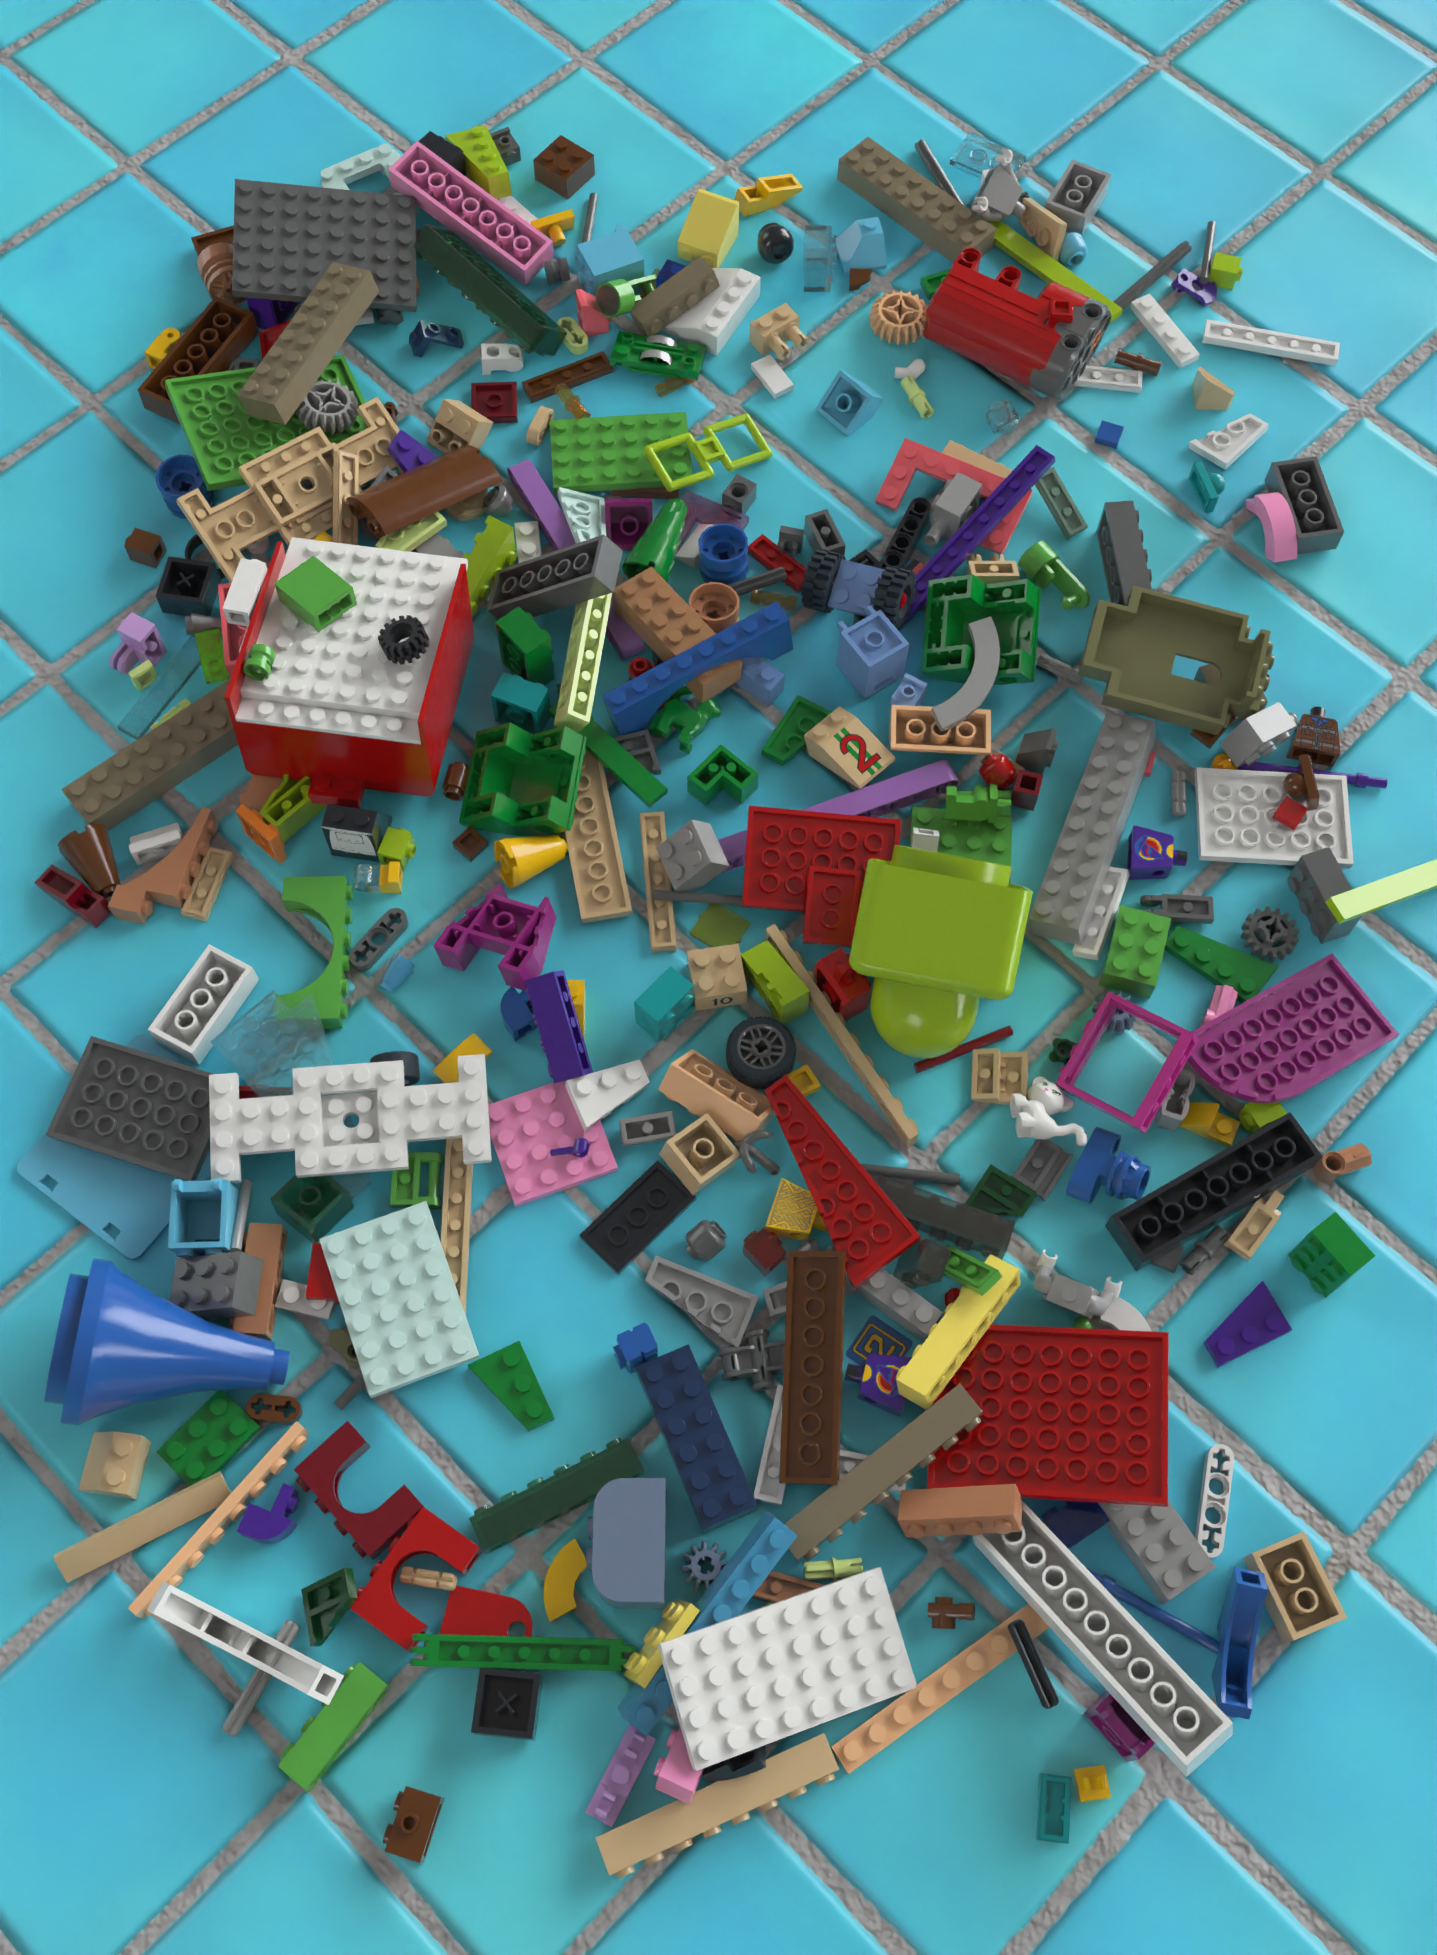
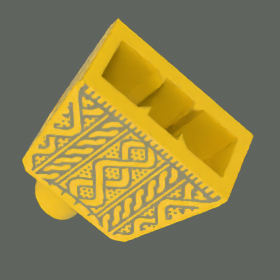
[765,1178,828,1241]

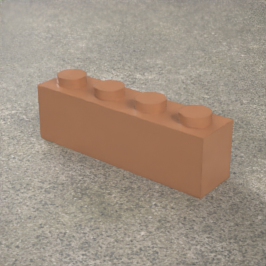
[230,1223,288,1341]
[898,1484,1023,1538]

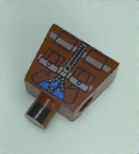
[1286,707,1340,767]

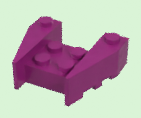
[433,883,556,991]

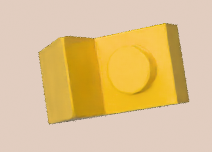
[1179,1102,1240,1148]

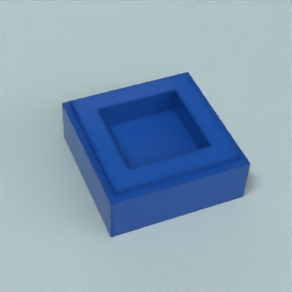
[1094,420,1124,449]

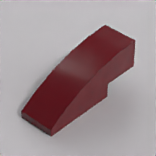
[34,865,112,928]

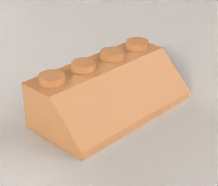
[889,705,991,755]
[658,1049,774,1142]

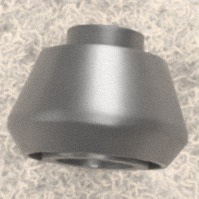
[483,486,513,517]

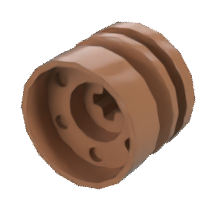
[196,242,245,304]
[689,582,740,634]

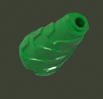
[622,498,688,583]

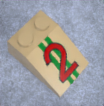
[804,706,895,789]

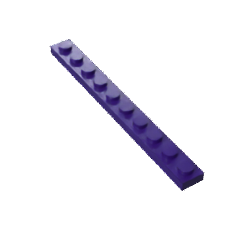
[900,445,1055,630]

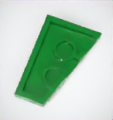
[761,695,832,766]
[468,1341,555,1432]

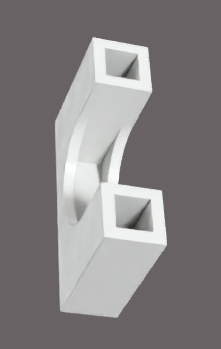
[222,558,268,652]

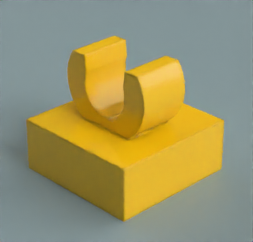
[1073,1765,1111,1802]

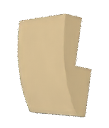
[971,1048,1029,1105]

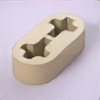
[526,406,554,446]

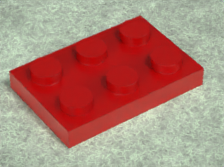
[802,866,861,948]

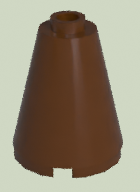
[58,824,121,898]

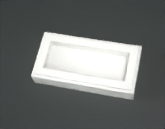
[751,355,794,399]

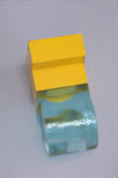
[353,862,403,894]

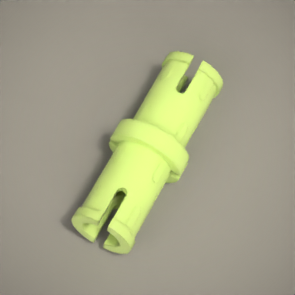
[900,376,934,419]

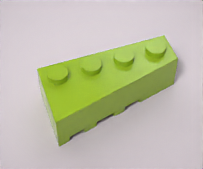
[445,125,512,199]
[462,515,517,616]

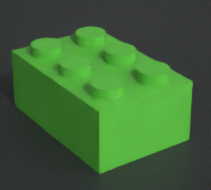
[1099,905,1171,999]

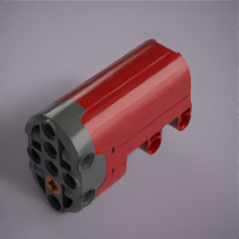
[923,248,1112,400]

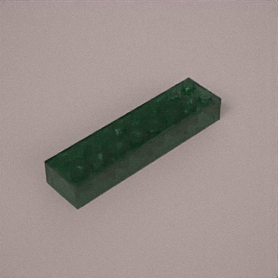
[413,224,567,356]

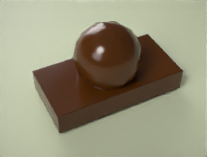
[1283,754,1320,811]

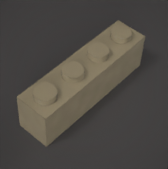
[630,256,720,336]

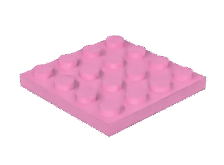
[488,1077,618,1207]

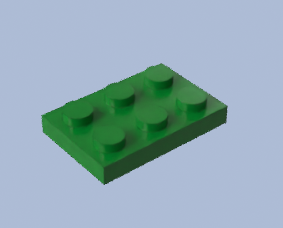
[156,1390,262,1486]

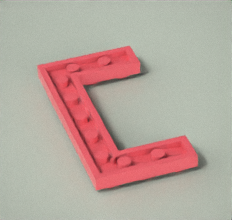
[875,438,1033,555]

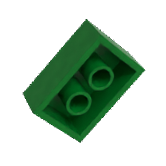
[495,606,555,686]
[1288,1212,1376,1298]

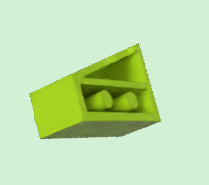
[259,774,327,843]
[741,940,810,1025]

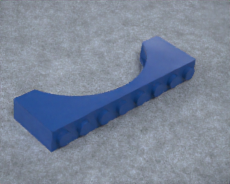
[602,601,793,736]

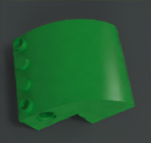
[921,574,1041,685]
[459,722,587,836]

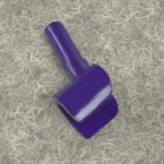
[550,1138,590,1158]

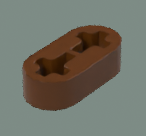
[246,1393,302,1425]

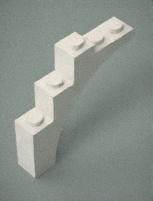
[147,1581,344,1705]

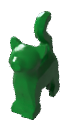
[648,686,722,754]

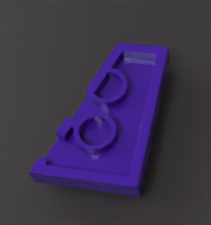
[1203,1281,1292,1368]

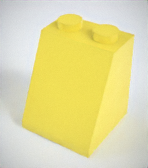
[677,188,739,268]

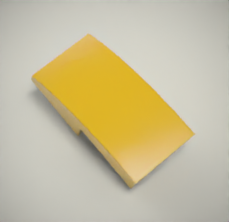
[433,1033,493,1083]

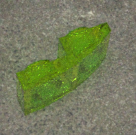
[195,628,230,684]

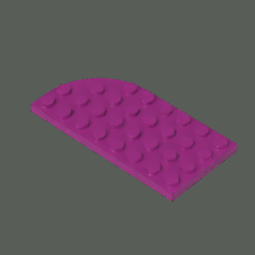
[1175,954,1399,1104]

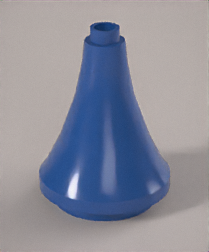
[44,1258,290,1425]

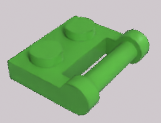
[390,1152,443,1209]

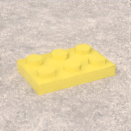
[623,1599,700,1689]

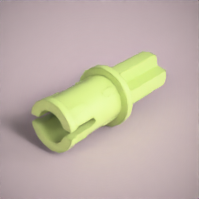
[803,1557,863,1582]

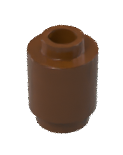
[442,762,469,801]

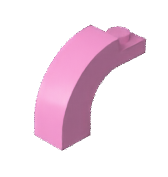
[1246,492,1297,563]

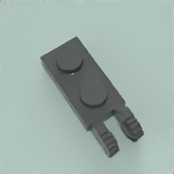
[1140,894,1214,924]

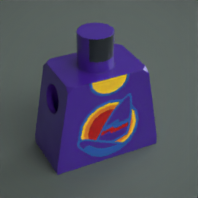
[1127,825,1187,880]
[844,1354,912,1417]

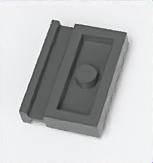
[1012,1139,1074,1202]

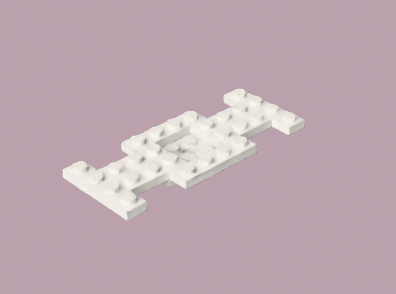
[209,1054,492,1183]

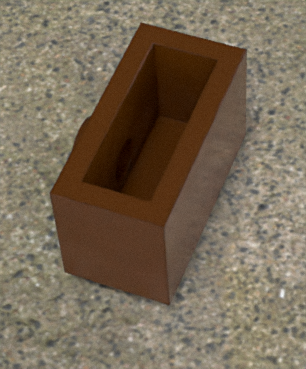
[383,1786,445,1863]

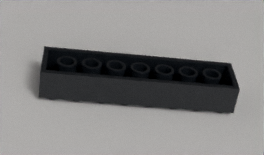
[1105,1112,1323,1272]

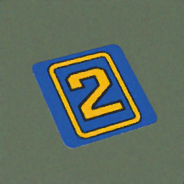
[846,1316,913,1367]

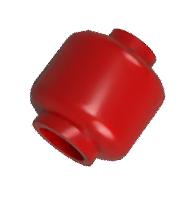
[979,753,1016,790]

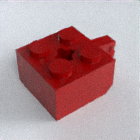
[814,947,871,1022]

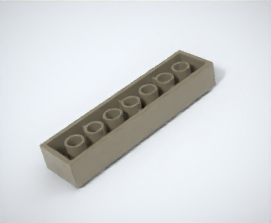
[837,137,997,263]
[237,262,379,425]
[61,679,238,831]

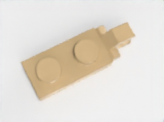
[1224,1190,1285,1261]

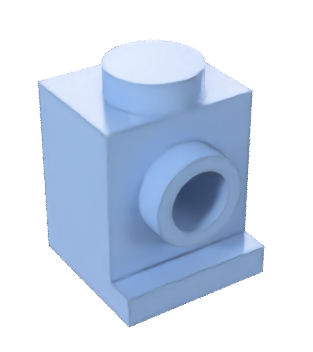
[890,673,927,708]

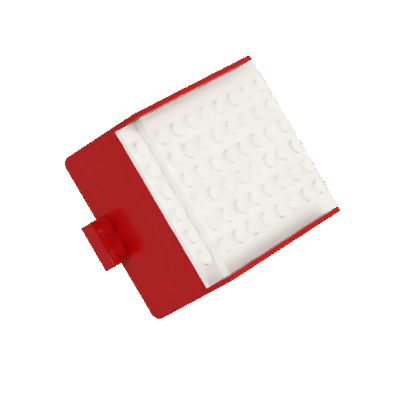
[224,537,475,809]

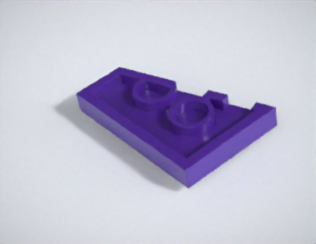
[387,429,438,472]

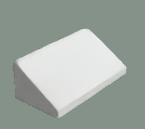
[675,524,713,569]

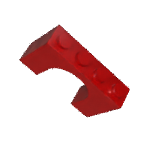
[350,1507,482,1653]

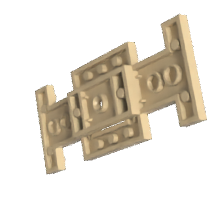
[176,397,404,583]

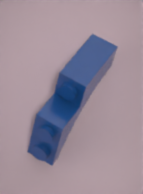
[1212,1567,1268,1719]

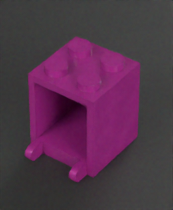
[1084,1691,1155,1762]

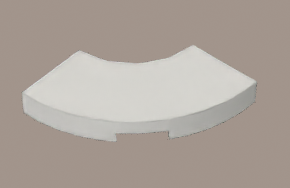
[1099,1297,1152,1332]

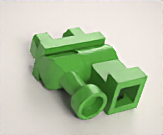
[945,783,1011,823]

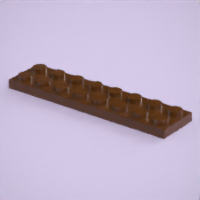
[779,1251,846,1485]

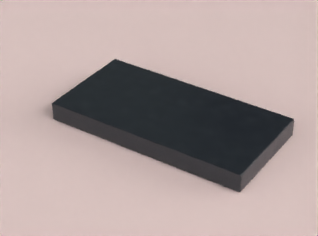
[579,1160,696,1275]

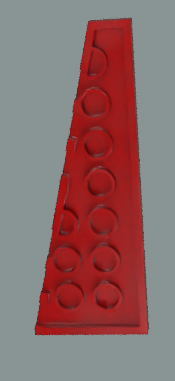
[765,1075,921,1289]

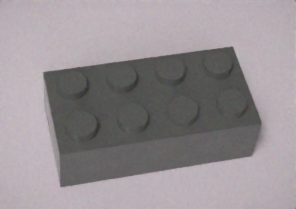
[1265,456,1344,554]

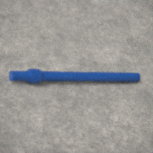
[1086,1567,1220,1654]

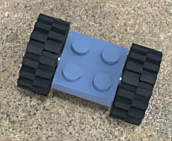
[801,548,916,631]

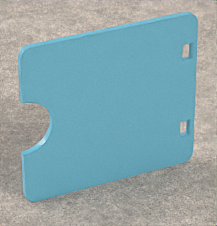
[17,1035,211,1260]

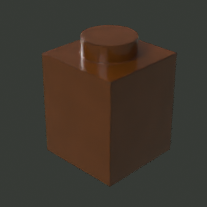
[124,528,167,568]

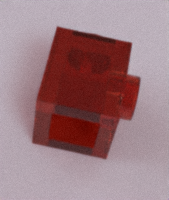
[743,1228,786,1277]

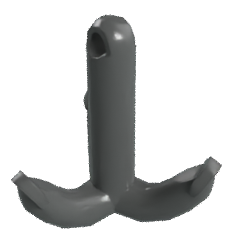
[734,1130,780,1175]

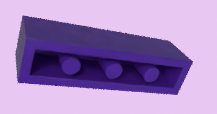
[525,970,593,1084]

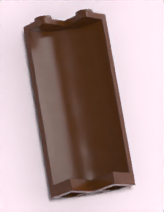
[347,445,503,539]

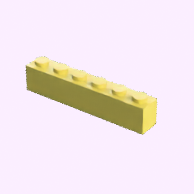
[896,1254,1021,1410]

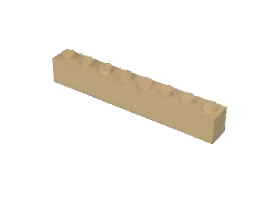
[595,1733,839,1879]

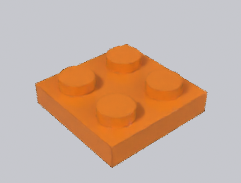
[235,804,287,864]

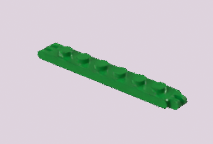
[410,1634,636,1671]

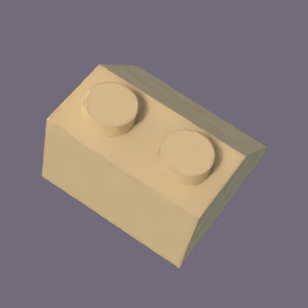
[78,1431,151,1500]

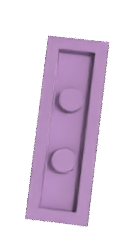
[585,1724,656,1828]

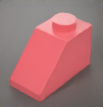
[575,289,612,337]

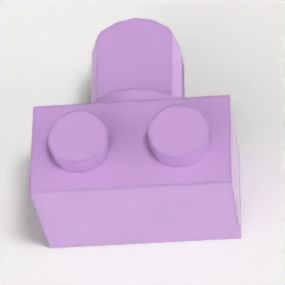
[109,612,167,675]

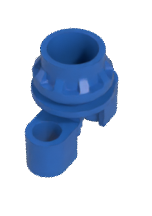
[1066,1127,1151,1204]

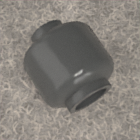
[685,1220,727,1261]

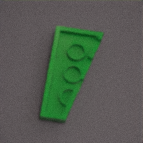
[1164,926,1278,1003]

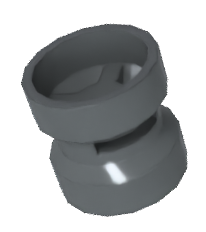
[544,258,570,284]

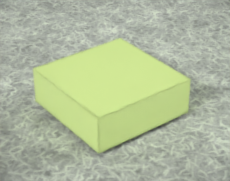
[128,660,159,691]

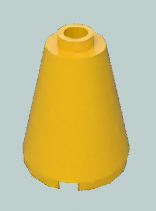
[494,835,568,888]

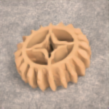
[869,289,928,346]

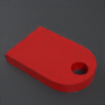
[440,1585,533,1637]

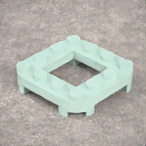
[321,144,420,216]

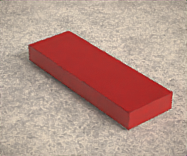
[748,534,807,593]

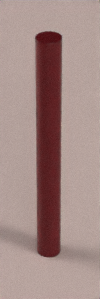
[914,1026,1013,1073]

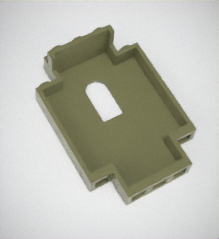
[1078,585,1275,735]

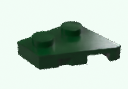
[962,1164,1037,1218]
[301,1568,358,1647]

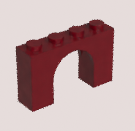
[294,1421,425,1560]

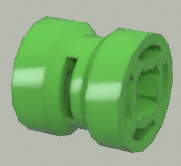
[243,644,276,681]

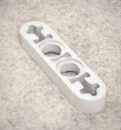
[1195,1444,1234,1559]

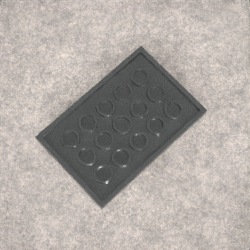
[46,1036,213,1181]

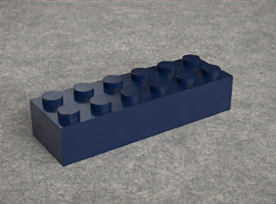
[636,1344,758,1534]

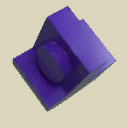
[236,1483,300,1544]

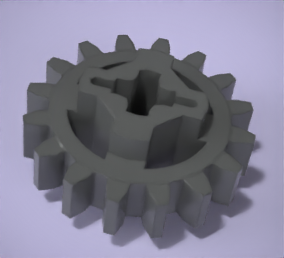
[1240,906,1299,962]

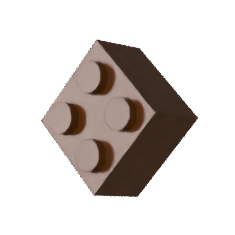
[533,135,595,200]

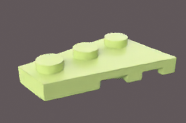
[375,512,447,552]

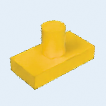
[531,209,575,247]

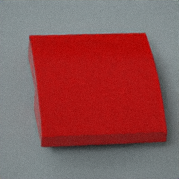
[306,1243,340,1305]

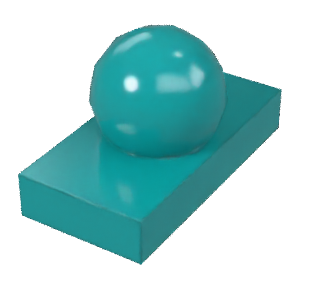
[1188,461,1225,513]

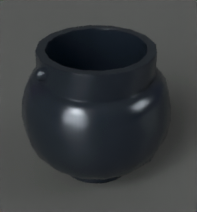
[757,222,794,264]

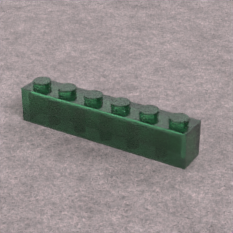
[469,1438,644,1555]

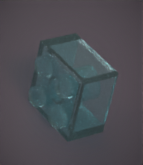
[803,225,837,292]

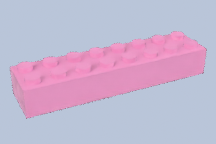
[388,141,554,286]

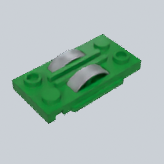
[609,331,707,380]

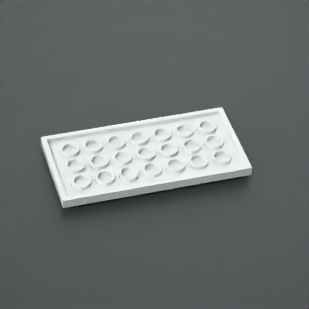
[657,1567,917,1771]

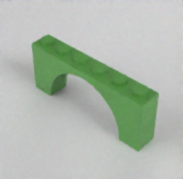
[274,876,354,1030]

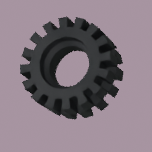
[378,615,430,665]

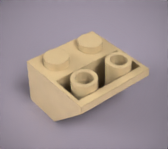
[426,399,493,454]

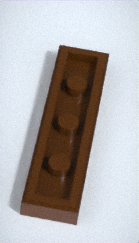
[522,351,613,404]

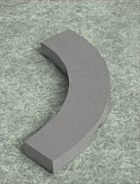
[931,616,1000,732]

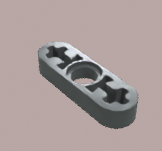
[349,908,408,972]

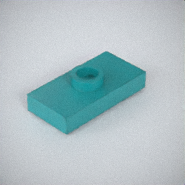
[1036,1773,1072,1844]

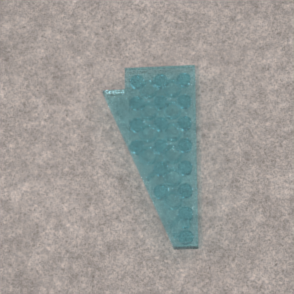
[210,991,372,1201]

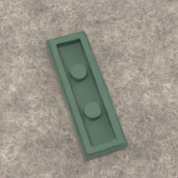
[1035,467,1088,540]

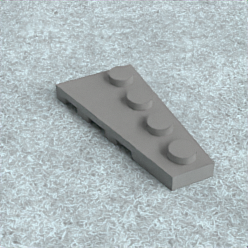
[645,1256,759,1347]

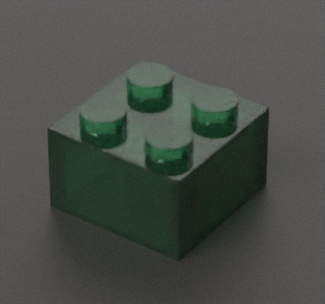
[270,1174,354,1244]

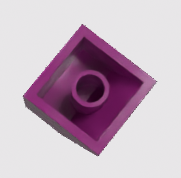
[605,498,653,550]

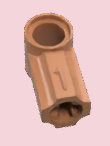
[1313,1143,1372,1183]

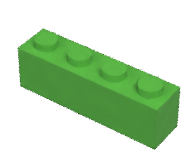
[278,1662,391,1791]

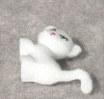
[1010,1076,1087,1146]

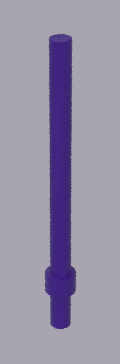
[1237,762,1388,789]

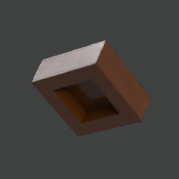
[452,826,489,862]

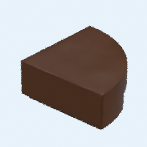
[849,268,872,291]

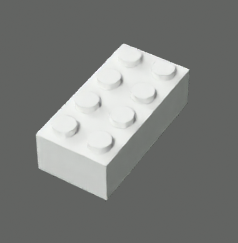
[148,944,259,1065]

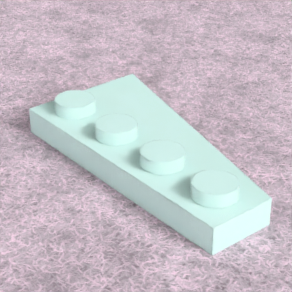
[557,487,606,544]

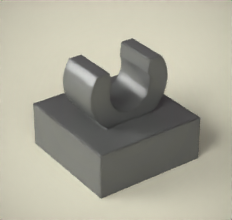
[376,309,404,325]
[778,525,804,556]

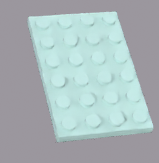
[319,1201,480,1398]

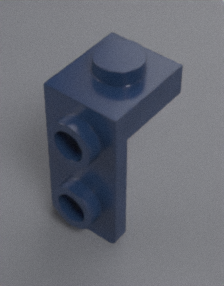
[409,320,464,357]

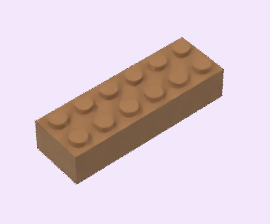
[613,566,743,703]

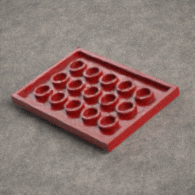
[742,806,901,915]

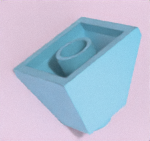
[834,217,887,275]
[815,370,884,436]

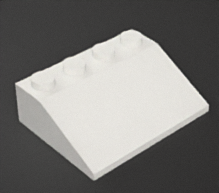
[660,268,761,356]

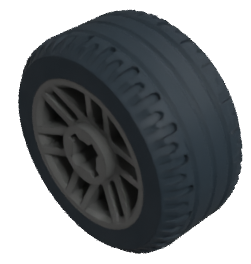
[726,1016,796,1089]

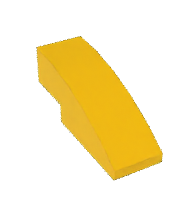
[734,173,803,216]

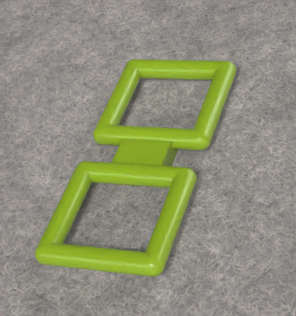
[643,413,773,492]

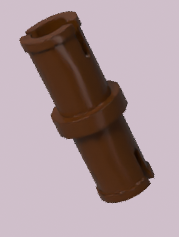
[1114,349,1162,377]

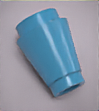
[379,954,415,994]

